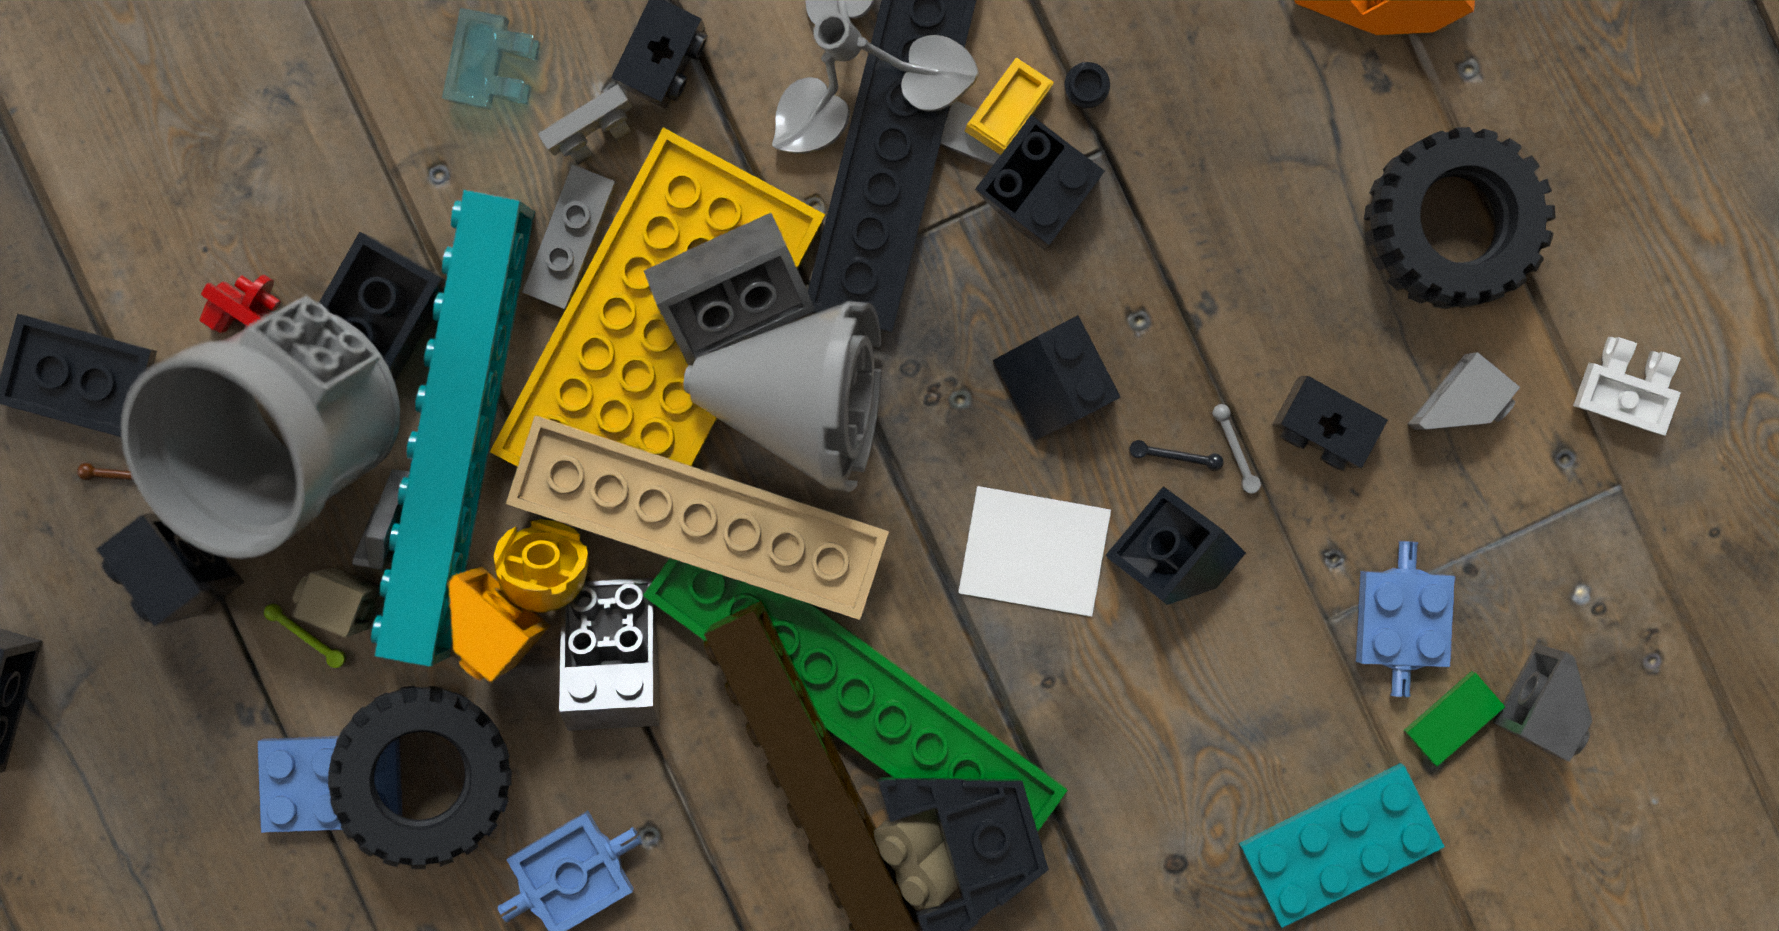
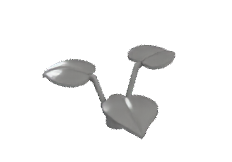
[772,0,979,154]

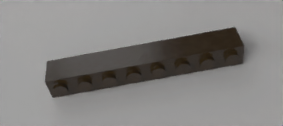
[704,601,920,931]

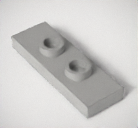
[522,164,617,310]

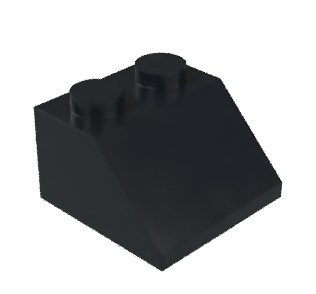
[993,315,1121,441]

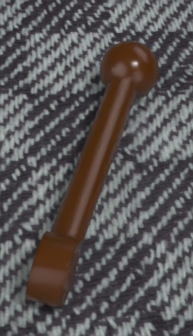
[77,463,134,481]

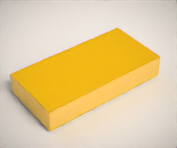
[965,57,1054,155]

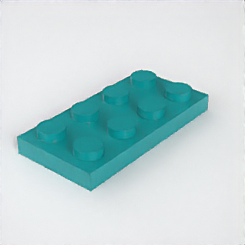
[1238,763,1445,928]

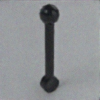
[1129,440,1224,471]

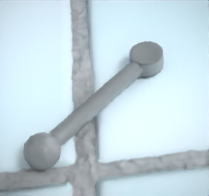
[1213,404,1261,493]

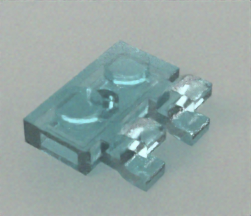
[442,8,541,110]

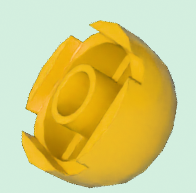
[494,519,588,613]

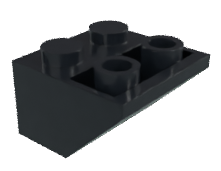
[975,115,1105,250]

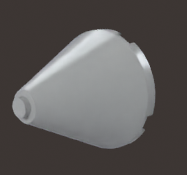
[684,301,881,492]

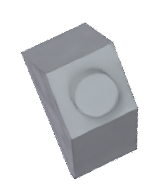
[1408,352,1520,430]

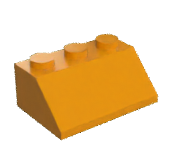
[449,567,551,682]

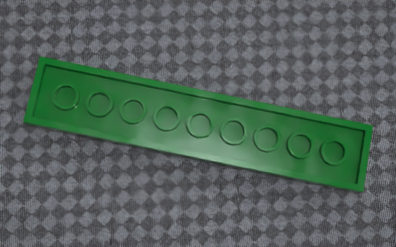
[643,558,1068,831]

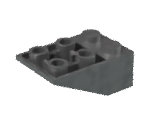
[559,578,659,731]

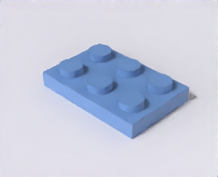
[258,736,402,833]

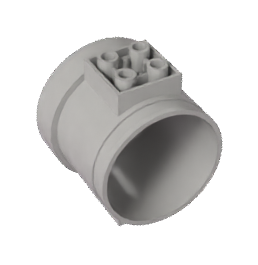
[121,295,400,558]

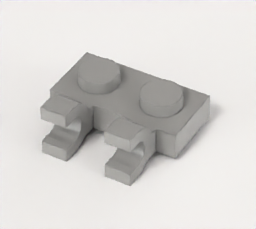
[538,84,633,165]

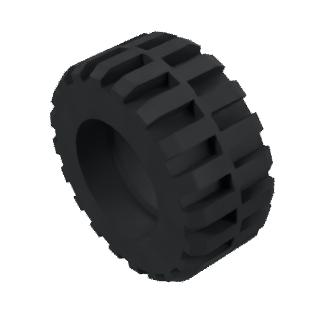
[1364,127,1556,309]
[328,685,512,870]

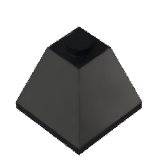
[1105,486,1246,605]

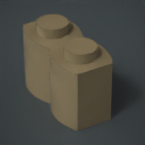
[874,808,958,910]

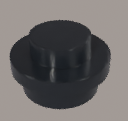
[1064,62,1110,109]

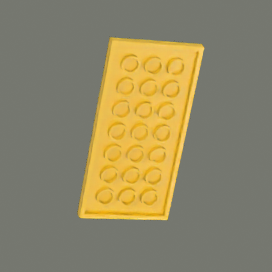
[490,127,826,467]

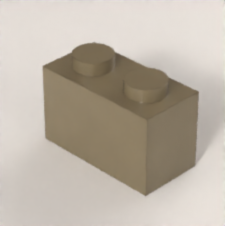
[293,567,381,637]

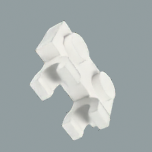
[1573,337,1681,436]

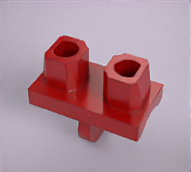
[199,274,281,333]

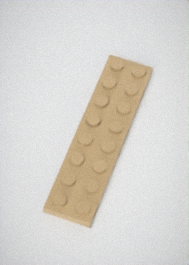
[506,415,889,620]

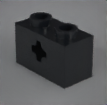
[611,0,708,109]
[1272,375,1388,472]

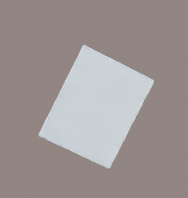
[958,486,1111,617]

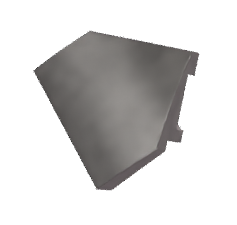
[353,469,410,569]

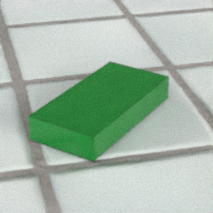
[1403,671,1505,766]

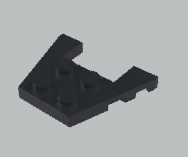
[876,777,1049,931]

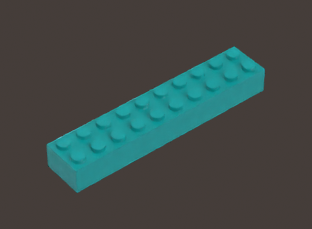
[371,190,535,667]

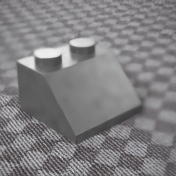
[1493,643,1593,762]

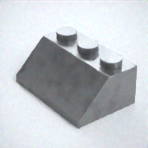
[644,213,816,366]

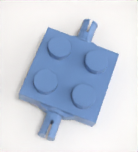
[1356,541,1455,697]
[498,811,642,931]

